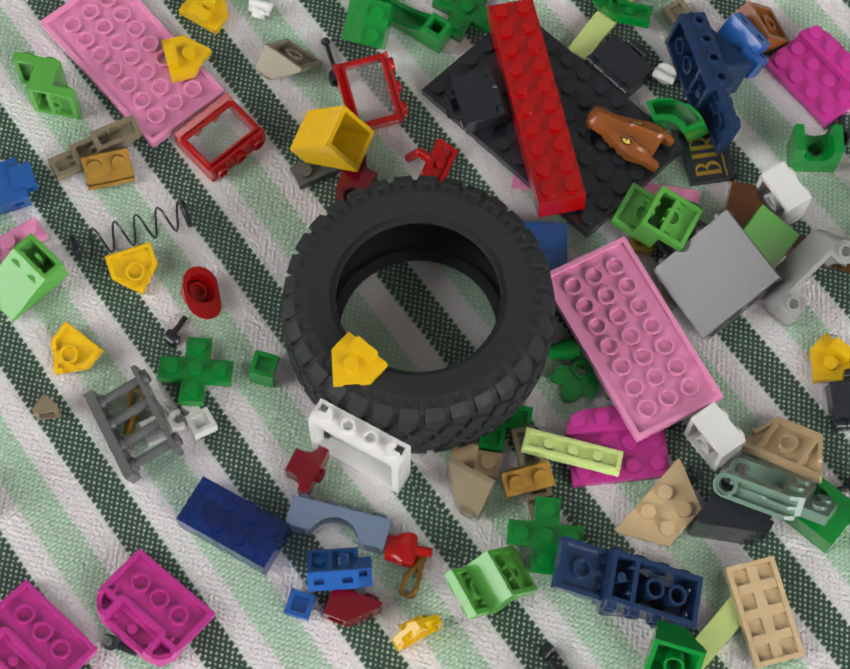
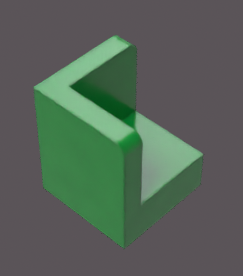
[248,350,280,388]

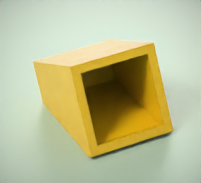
[290,105,375,172]

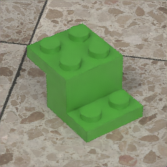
[12,52,82,120]
[609,182,703,251]
[444,546,538,620]

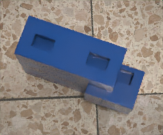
[717,12,771,79]
[0,157,39,215]
[525,222,567,271]
[307,547,373,592]

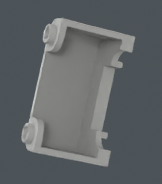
[759,229,850,326]

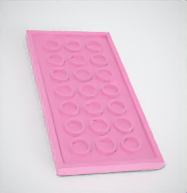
[40,0,225,148]
[550,236,724,443]

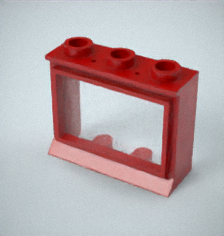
[332,51,408,130]
[174,92,266,182]

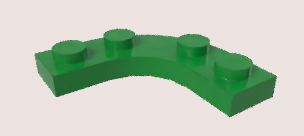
[592,0,653,29]

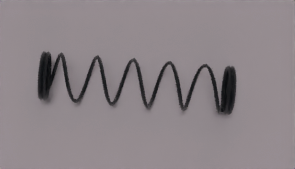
[69,198,193,264]

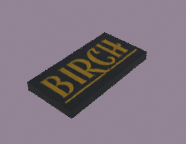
[676,100,736,187]

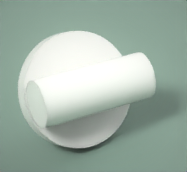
[248,0,273,20]
[651,62,677,85]

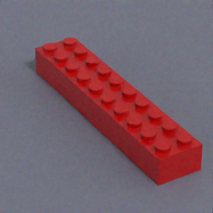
[488,0,586,218]

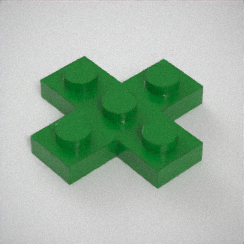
[432,0,490,43]
[157,337,234,407]
[478,406,533,454]
[505,496,584,575]

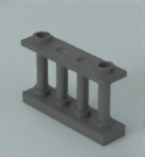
[83,365,185,483]

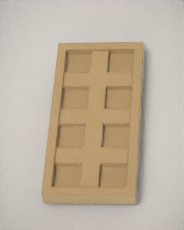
[723,555,805,669]

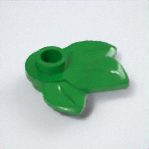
[550,359,598,403]

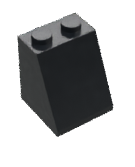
[688,479,774,546]

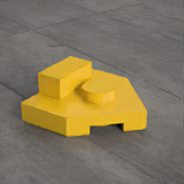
[178,0,229,35]
[161,35,212,83]
[104,242,158,295]
[51,321,105,375]
[331,332,388,387]
[809,332,850,384]
[392,614,442,652]

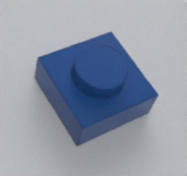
[284,588,317,622]

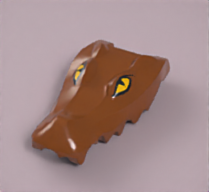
[586,106,675,172]

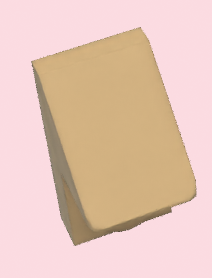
[452,444,502,480]

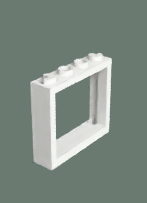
[308,398,411,494]

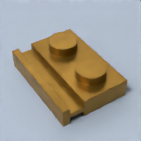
[81,146,135,191]

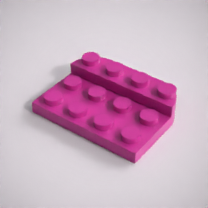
[764,25,850,129]
[565,406,670,488]
[96,548,215,667]
[0,579,98,669]

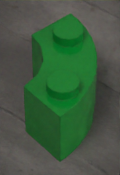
[646,98,709,142]

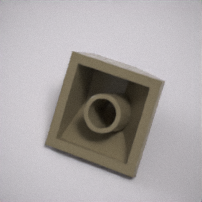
[254,39,323,80]
[446,457,495,520]

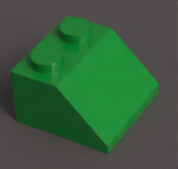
[341,0,396,50]
[643,620,707,669]

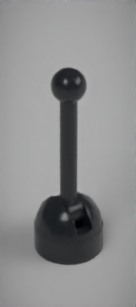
[321,37,338,87]

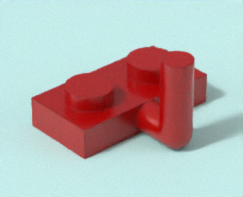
[405,138,458,182]

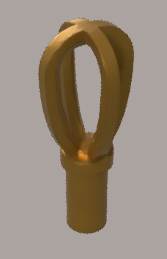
[123,386,145,436]
[399,546,427,599]

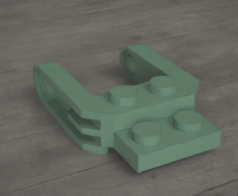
[713,455,838,526]

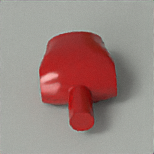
[384,532,433,568]

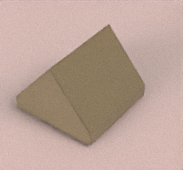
[32,393,62,421]

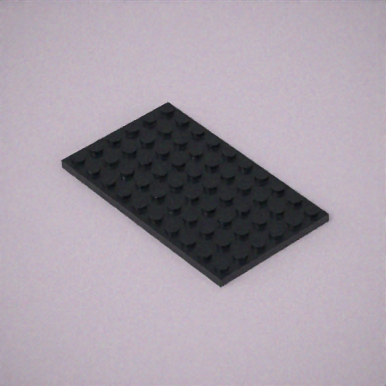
[422,26,685,238]

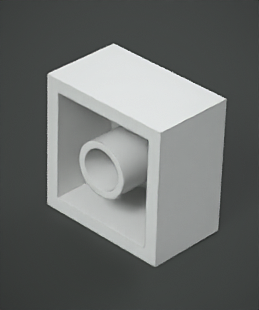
[756,161,812,225]
[683,402,746,472]

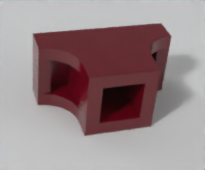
[335,155,377,201]
[285,446,330,496]

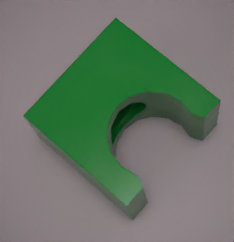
[786,124,845,172]
[785,477,850,553]

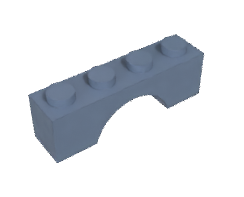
[285,494,391,555]

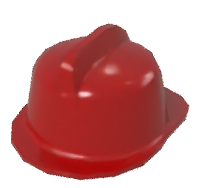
[181,266,221,320]

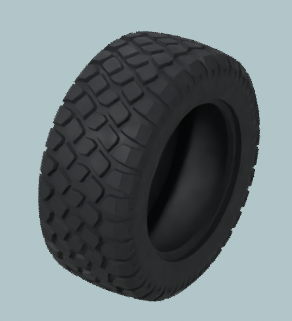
[282,175,555,454]

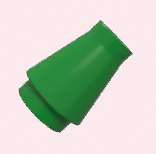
[548,336,581,360]

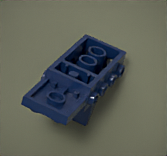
[665,12,752,154]
[551,536,703,630]

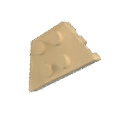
[741,416,823,484]
[615,458,701,547]

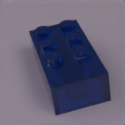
[176,476,292,575]

